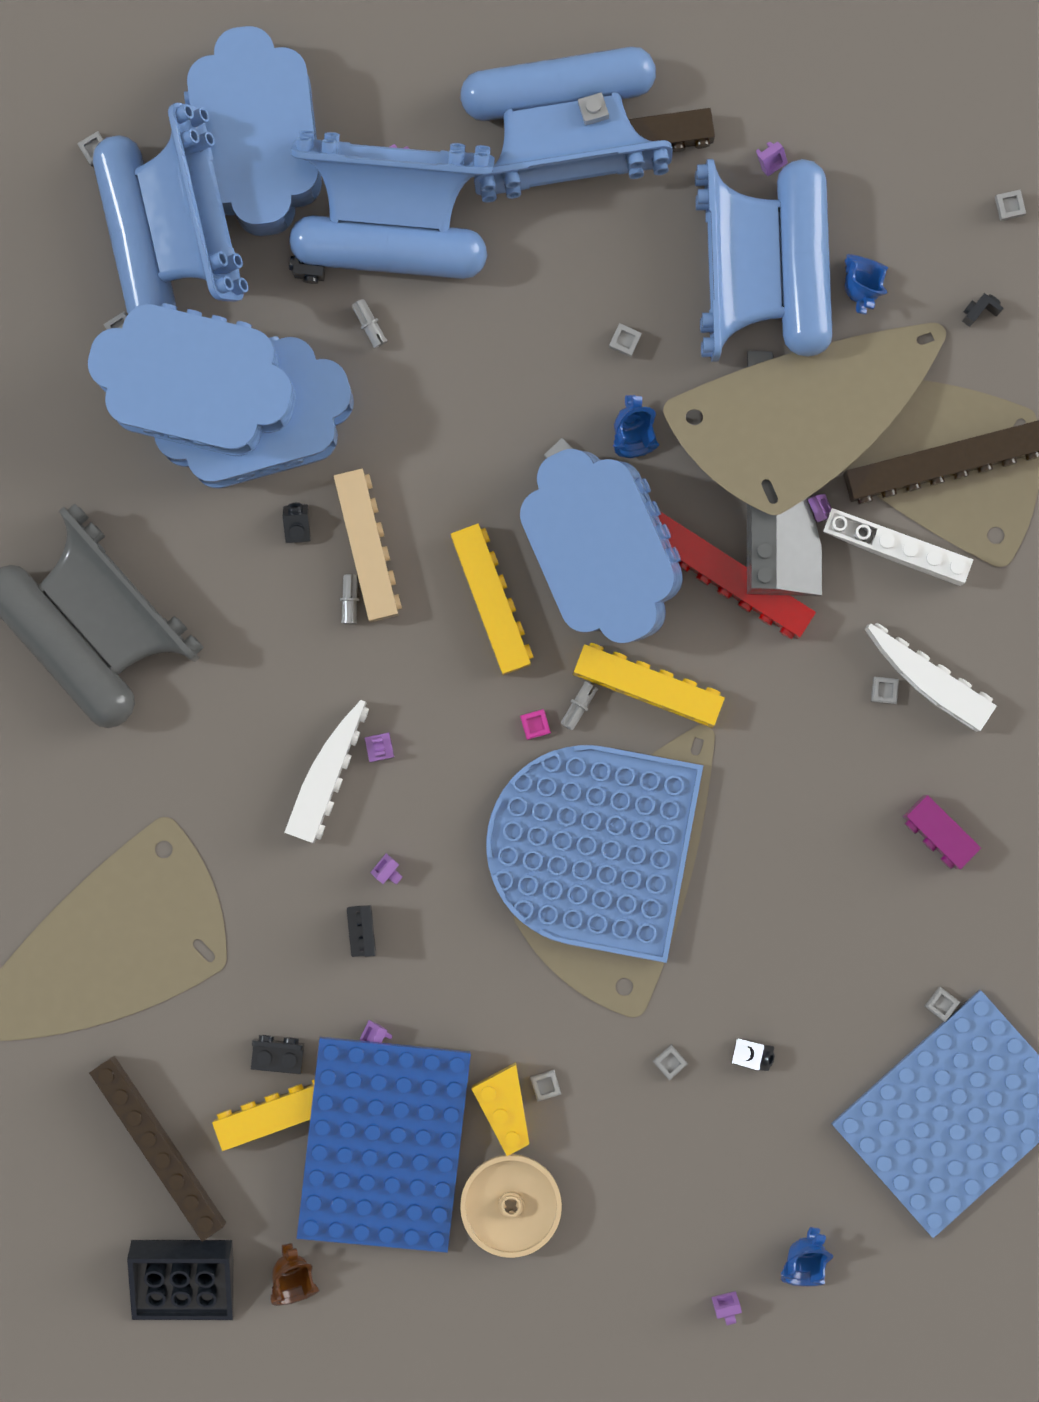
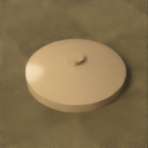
[460,1154,562,1258]

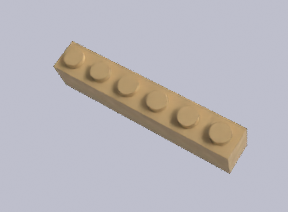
[334,468,402,623]

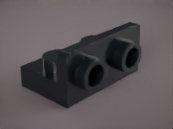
[347,905,376,957]
[251,1035,305,1074]

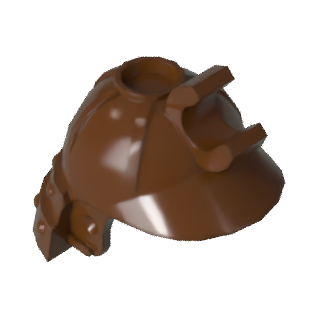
[271,1243,319,1306]

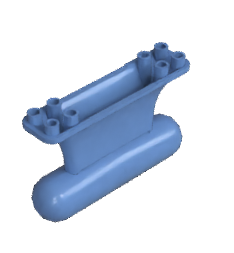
[460,47,673,203]
[93,103,248,314]
[289,130,495,279]
[695,159,833,362]

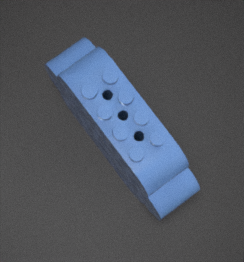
[184,26,322,236]
[88,303,296,456]
[154,336,354,488]
[520,449,683,643]

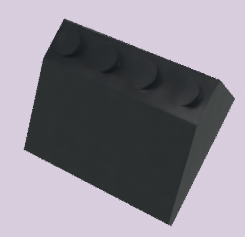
[127,1240,234,1320]

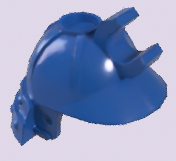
[844,254,889,314]
[613,395,659,459]
[781,1227,833,1286]

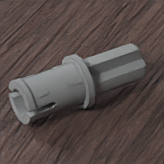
[352,299,388,349]
[340,574,360,624]
[561,681,598,730]

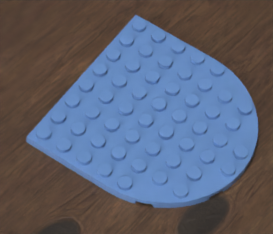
[486,745,703,963]

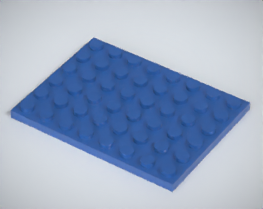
[297,1037,471,1253]

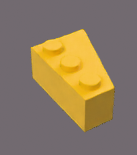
[471,1062,529,1156]

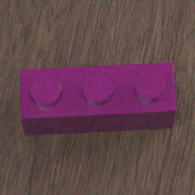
[903,795,981,870]

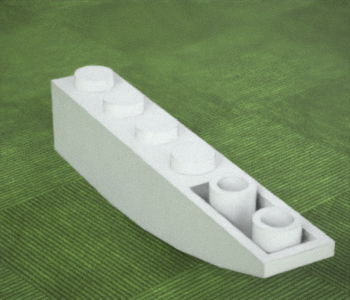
[823,508,973,586]
[865,623,996,732]
[284,700,369,843]

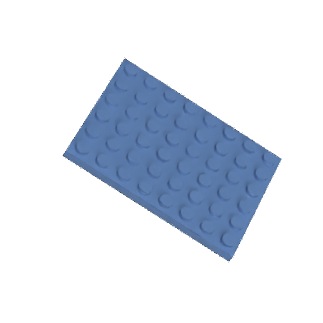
[831,990,1039,1238]

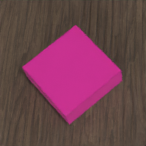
[520,709,551,740]

